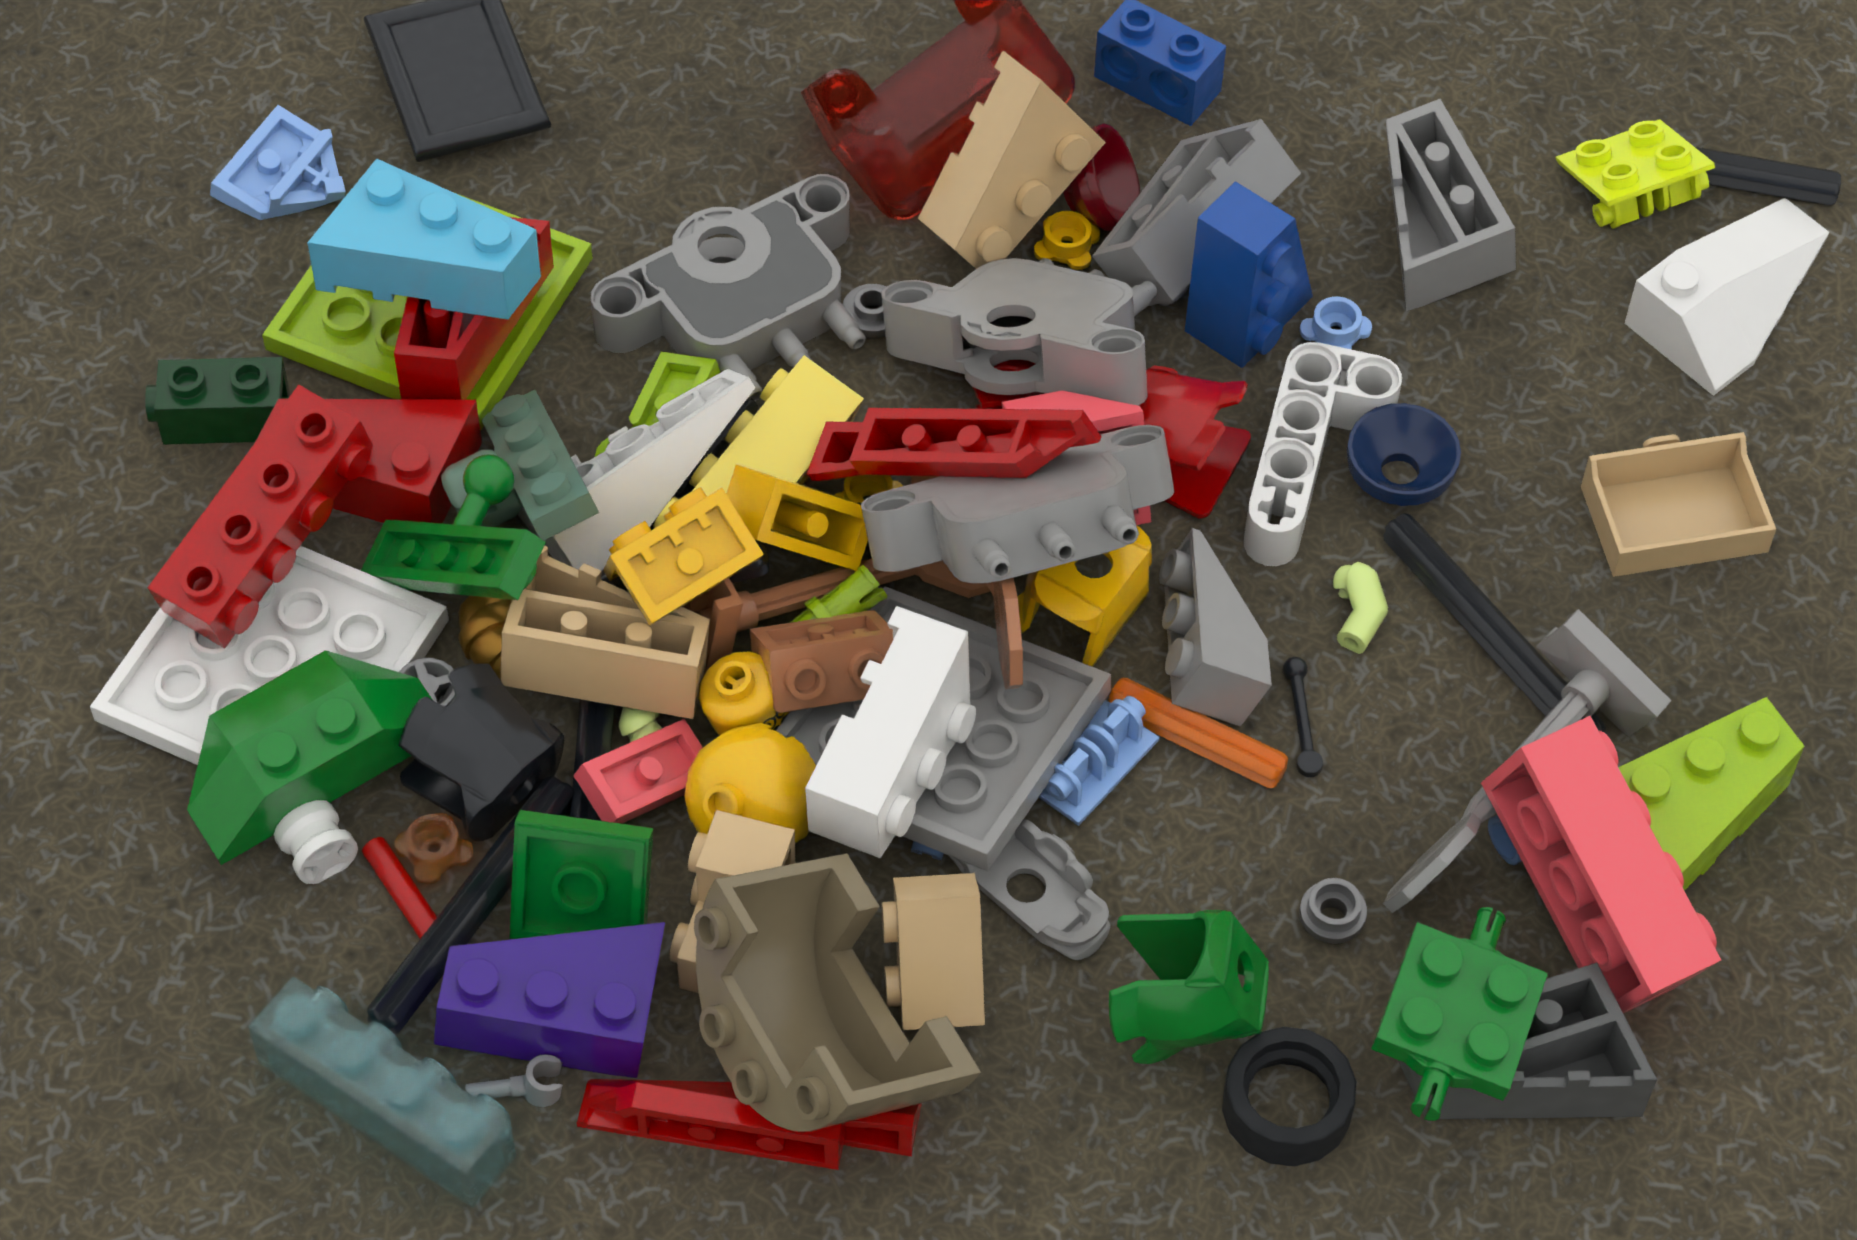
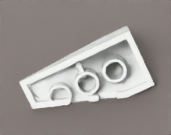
[1625,198,1829,396]
[518,369,755,576]

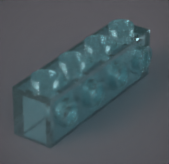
[248,976,516,1208]

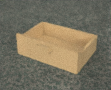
[1581,432,1776,577]

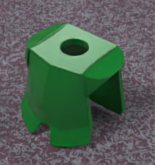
[1109,910,1269,1064]

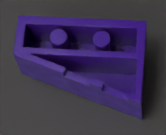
[434,922,665,1078]

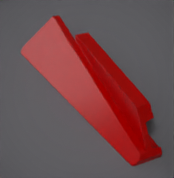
[807,408,1102,481]
[577,1079,922,1170]

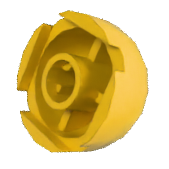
[685,723,816,844]

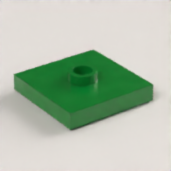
[509,810,653,939]

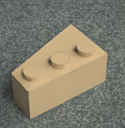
[918,51,1106,269]
[501,546,710,719]

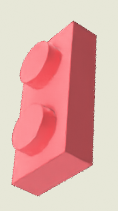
[573,718,703,824]

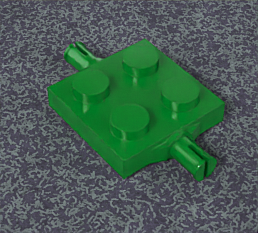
[1371,907,1548,1121]

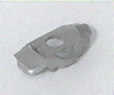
[949,819,1110,960]

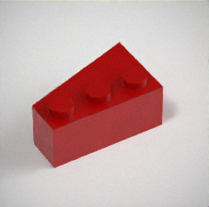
[394,217,554,400]
[256,399,482,523]

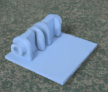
[1039,696,1159,826]

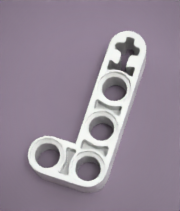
[1244,342,1402,566]

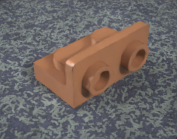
[750,610,893,713]

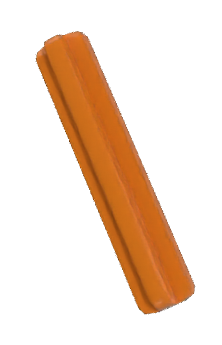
[1108,678,1288,788]

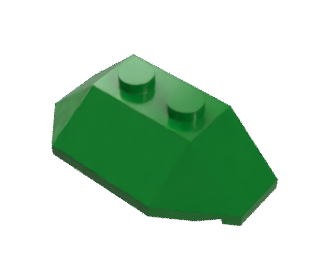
[187,650,433,865]

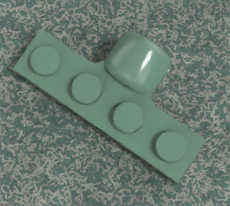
[441,390,599,541]

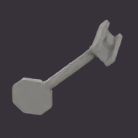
[1383,609,1672,913]

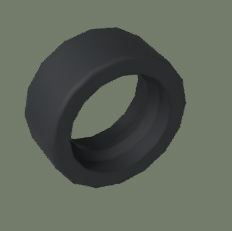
[1222,1026,1357,1167]

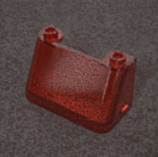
[801,0,1075,220]

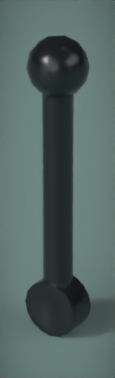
[1282,657,1323,777]

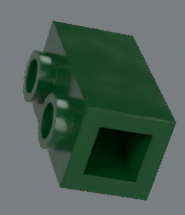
[145,357,290,445]

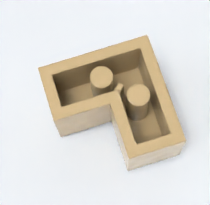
[669,810,796,993]

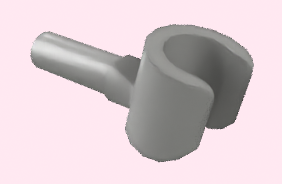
[465,1054,563,1107]

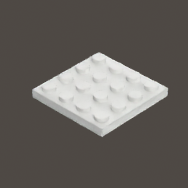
[90,546,449,765]

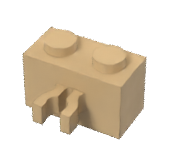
[881,873,985,1030]

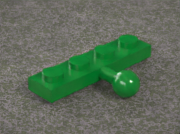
[360,454,546,600]

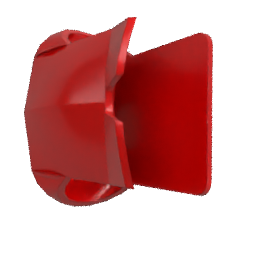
[1138,365,1251,519]

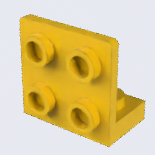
[603,487,764,626]

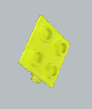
[1555,119,1715,229]

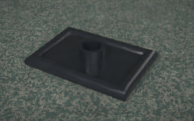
[363,0,551,162]

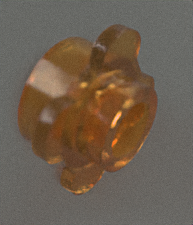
[394,813,474,884]

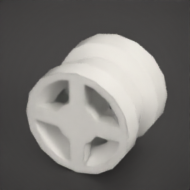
[274,800,358,884]

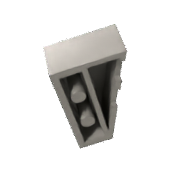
[1386,99,1516,311]
[1092,119,1301,306]

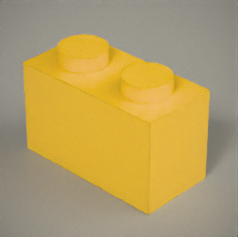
[726,464,868,571]

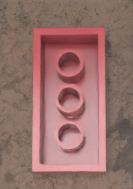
[1481,716,1721,1013]

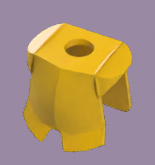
[1017,525,1152,667]

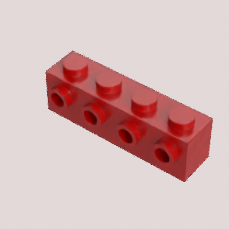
[147,384,373,649]

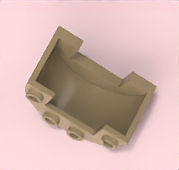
[694,853,981,1132]

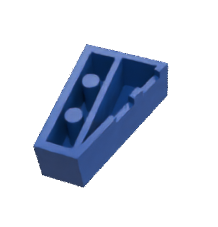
[1185,181,1313,368]

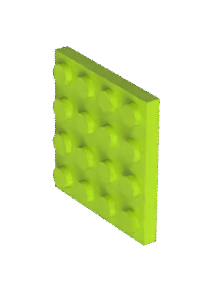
[262,192,593,430]

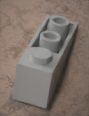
[1159,528,1272,726]

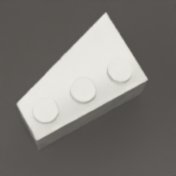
[805,606,976,858]

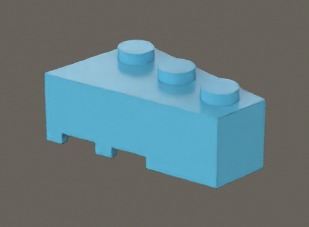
[307,159,541,320]

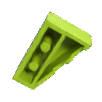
[1618,697,1804,891]

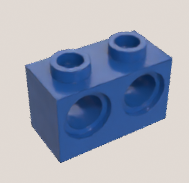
[1094,0,1226,126]

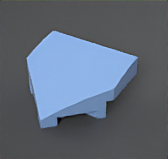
[210,105,346,220]

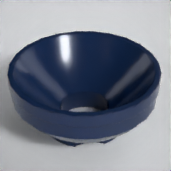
[1347,403,1461,506]

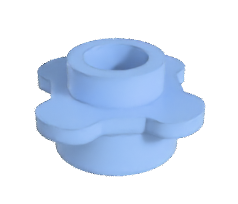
[1300,296,1372,349]

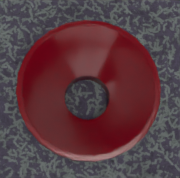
[1063,123,1141,232]

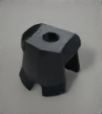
[398,664,565,841]

